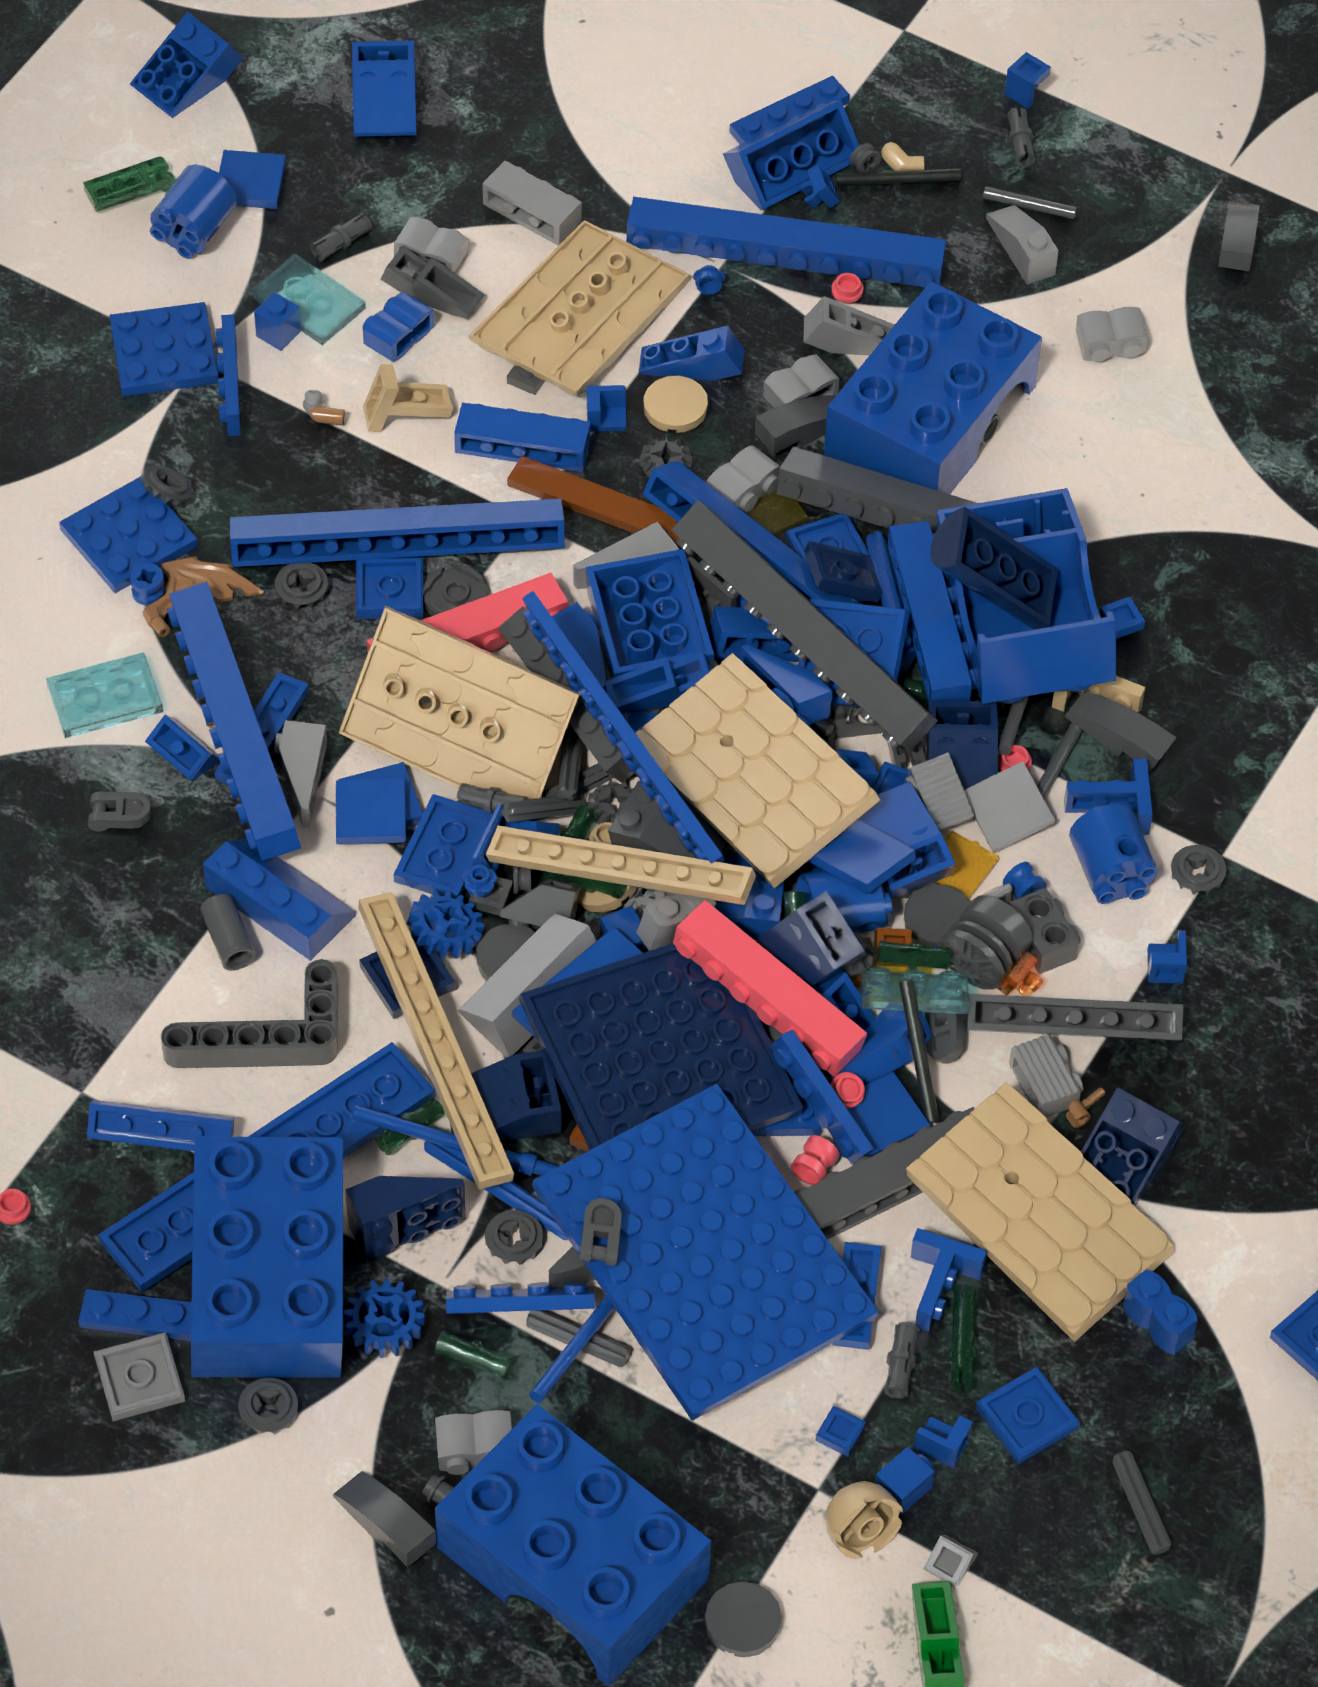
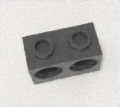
[1009,888,1081,974]

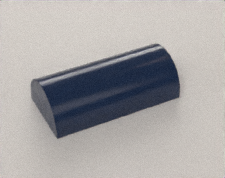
[930,507,1058,629]

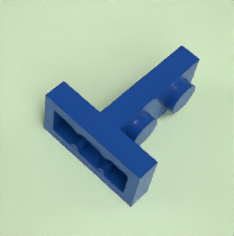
[1064,759,1153,835]
[910,1228,987,1332]

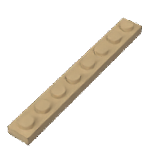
[486,826,756,905]

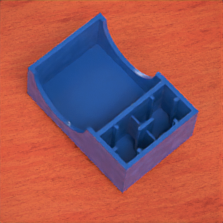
[824,281,1042,494]
[936,488,1116,704]
[191,1136,343,1378]
[435,1404,711,1687]

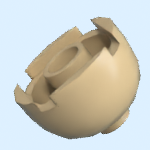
[825,1481,903,1559]

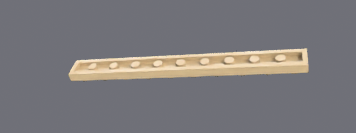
[358,892,514,1190]

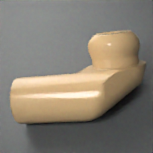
[881,142,924,171]

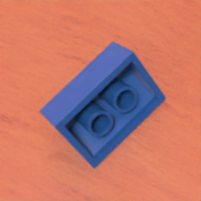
[715,852,784,940]

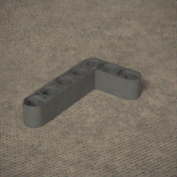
[161,959,338,1068]

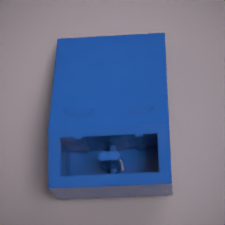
[130,12,243,118]
[352,41,416,137]
[858,781,955,900]

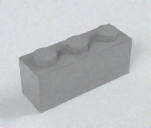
[483,161,582,246]

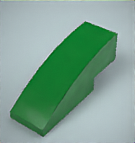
[912,1581,964,1687]

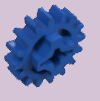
[407,890,484,959]
[344,1278,425,1358]

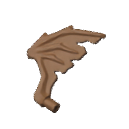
[143,556,264,637]

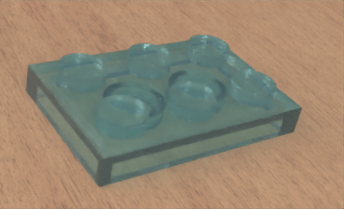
[46,652,163,738]
[860,967,970,1014]

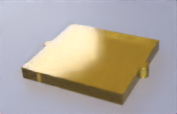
[743,490,809,536]
[933,830,1000,900]

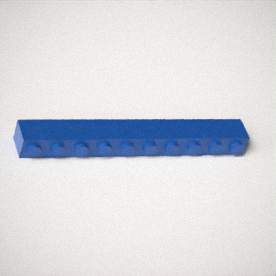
[626,196,946,288]
[643,461,916,678]
[230,499,565,567]
[167,582,301,861]

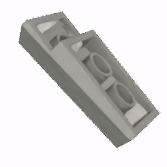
[458,913,596,1058]

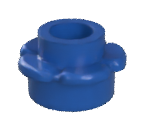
[693,265,725,295]
[462,864,497,897]

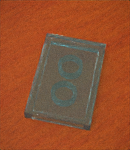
[251,254,366,346]

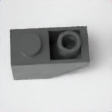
[500,878,582,927]

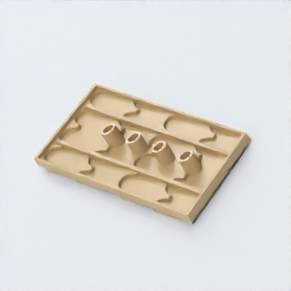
[469,220,691,397]
[339,606,579,821]
[636,653,880,889]
[906,1082,1174,1342]

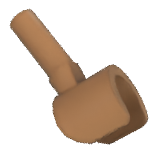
[1066,1088,1105,1128]

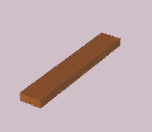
[507,456,687,553]

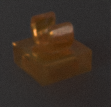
[996,951,1043,997]

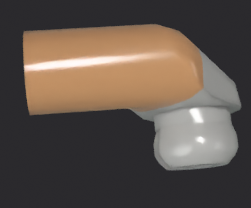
[303,390,345,426]

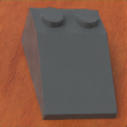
[608,781,730,858]

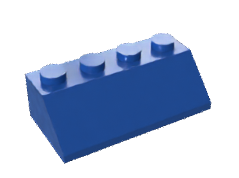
[723,100,860,210]
[203,839,356,961]

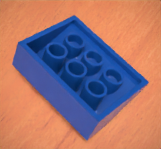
[586,549,714,679]

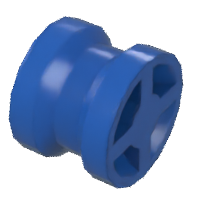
[130,563,165,606]
[1002,861,1047,899]

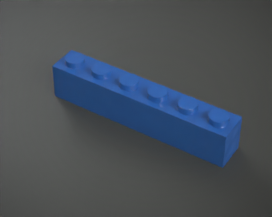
[887,521,976,701]

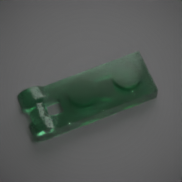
[83,157,176,212]

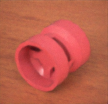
[791,1135,840,1186]

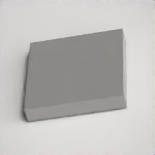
[964,761,1055,853]
[94,1332,185,1421]

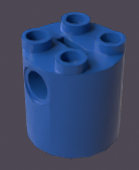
[149,164,237,259]
[1069,804,1158,904]
[791,869,892,934]

